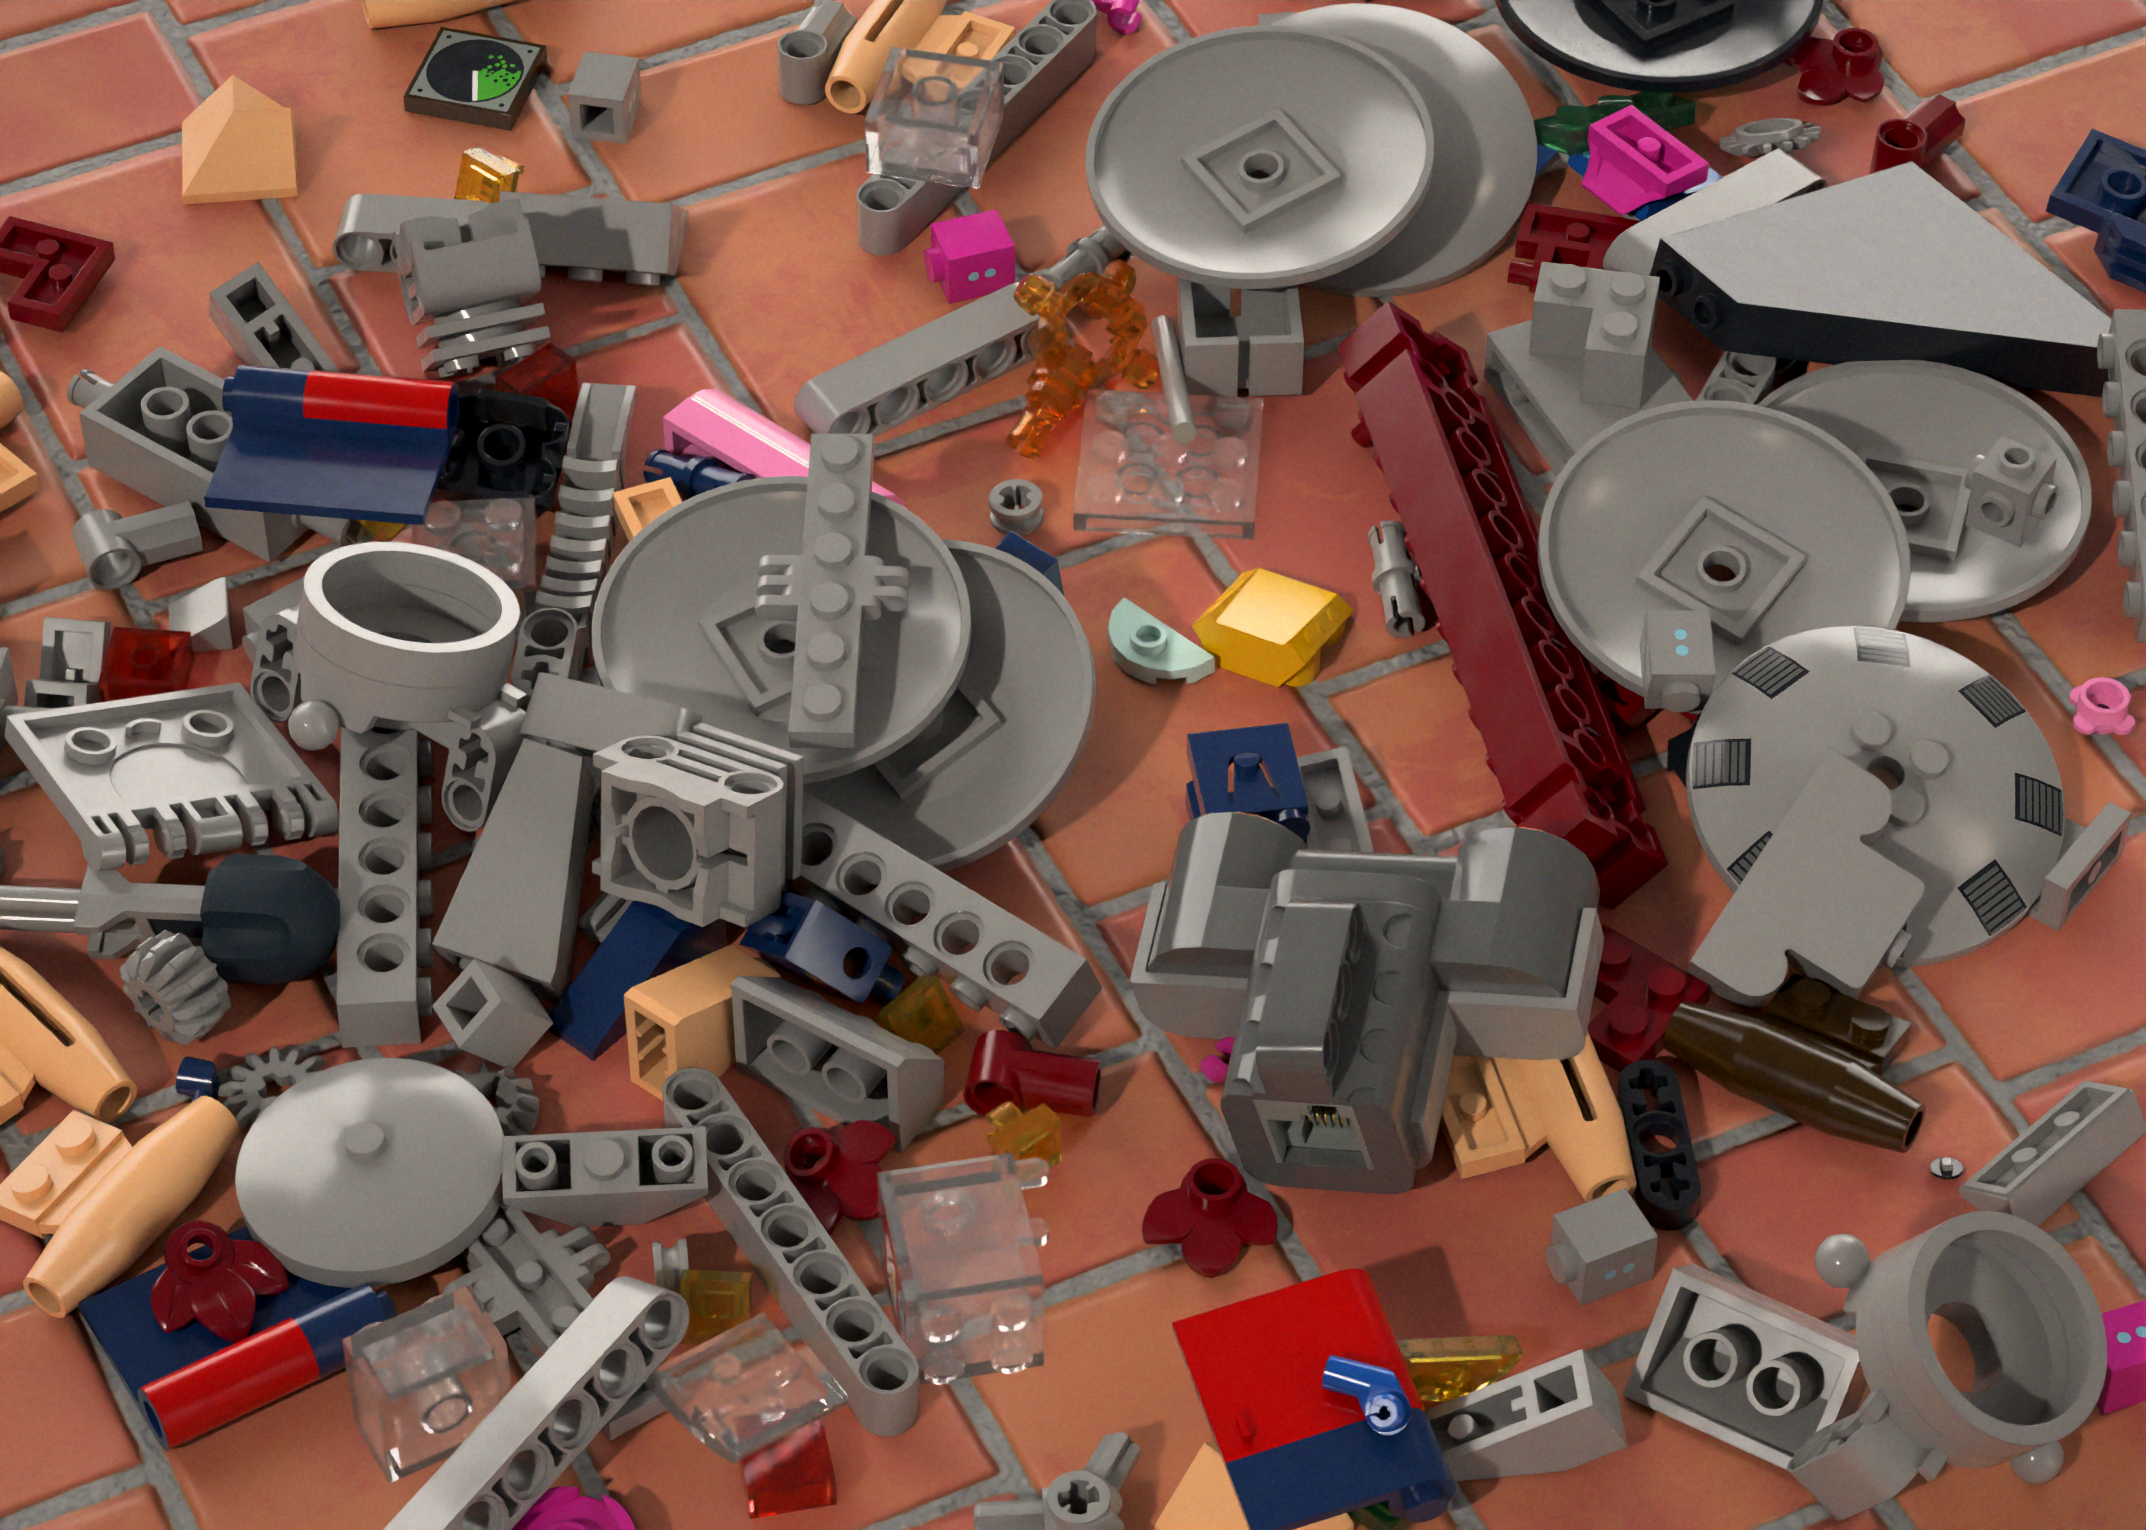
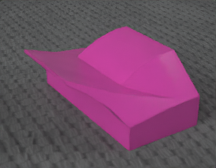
[1581,105,1709,216]

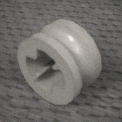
[988,479,1044,536]
[652,1239,692,1300]

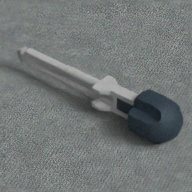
[0,853,340,985]

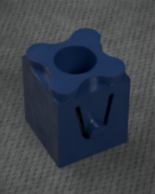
[1186,723,1310,845]

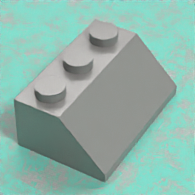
[499,191,689,286]
[731,976,945,1153]
[1622,1264,1867,1470]

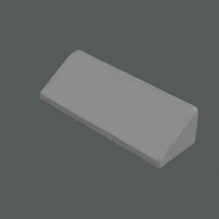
[1958,1080,2146,1227]

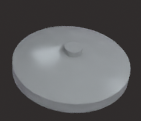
[235,1058,504,1288]

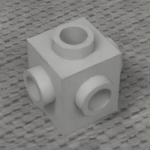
[1965,436,2059,547]

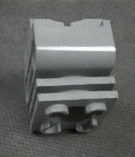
[392,198,551,379]
[592,723,804,928]

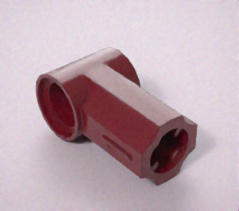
[1869,94,1965,174]
[963,1030,1101,1119]

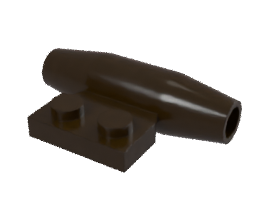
[1663,973,1926,1153]

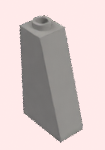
[432,738,595,1004]

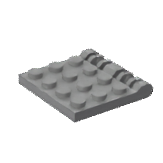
[5,682,339,871]

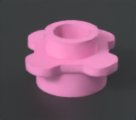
[2069,677,2135,735]

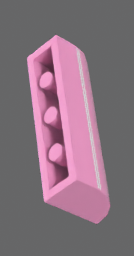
[663,389,907,509]

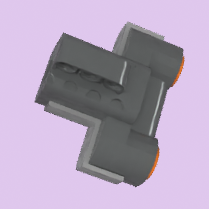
[1130,812,1604,1194]

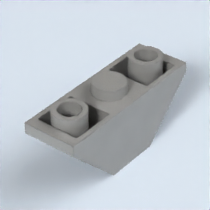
[502,1126,708,1228]

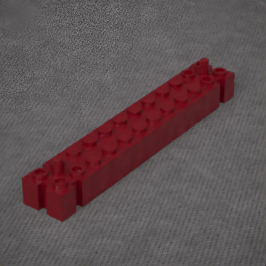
[1337,301,1668,910]

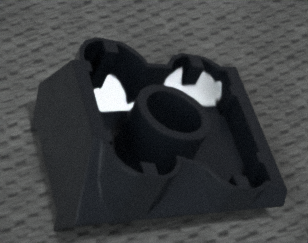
[435,388,572,515]

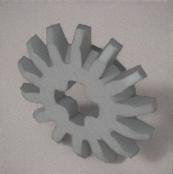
[1719,118,1821,157]
[218,1046,326,1131]

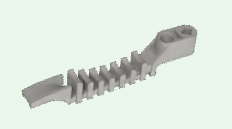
[512,383,637,712]

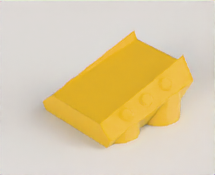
[1192,568,1354,688]

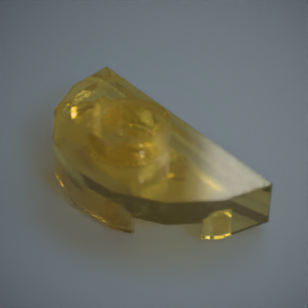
[1397,1335,1524,1403]

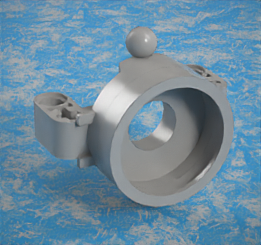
[251,542,528,832]
[1787,1210,2107,1521]

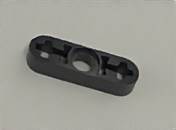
[1616,1060,1701,1231]

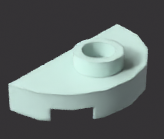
[1108,597,1215,684]

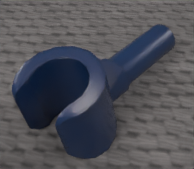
[176,1056,221,1103]

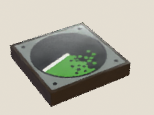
[403,27,547,131]

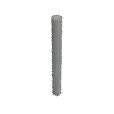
[1151,315,1196,444]

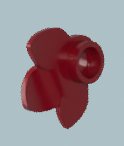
[1783,28,1885,105]
[784,1120,896,1235]
[1142,1158,1278,1278]
[151,1220,289,1344]

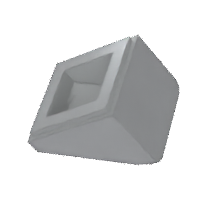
[169,576,233,655]

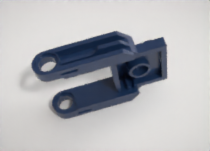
[2045,128,2146,293]

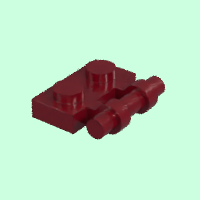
[1507,203,1640,293]

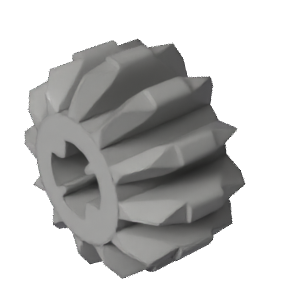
[119,930,231,1045]

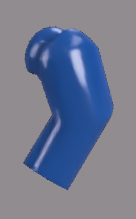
[1322,1354,1411,1435]

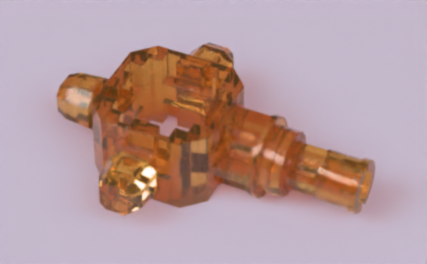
[1006,259,1160,459]

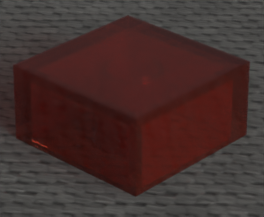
[495,342,579,421]
[98,627,195,702]
[734,1409,837,1519]

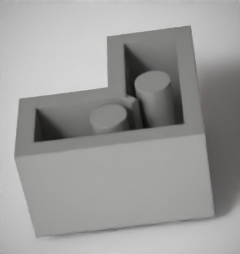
[1529,262,1660,410]

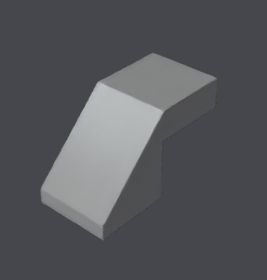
[24,617,111,708]

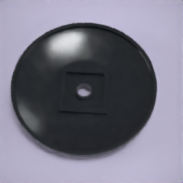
[1495,0,1823,93]

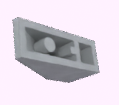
[209,262,341,373]
[1425,1349,1628,1482]

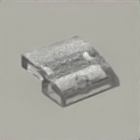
[647,1312,849,1464]

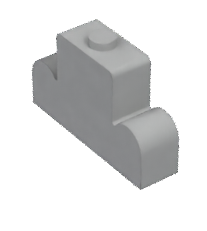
[1484,320,1693,476]
[1687,748,1925,1009]

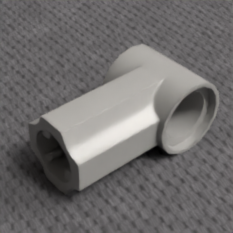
[777,0,857,105]
[72,501,203,590]

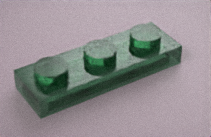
[1533,89,1696,156]

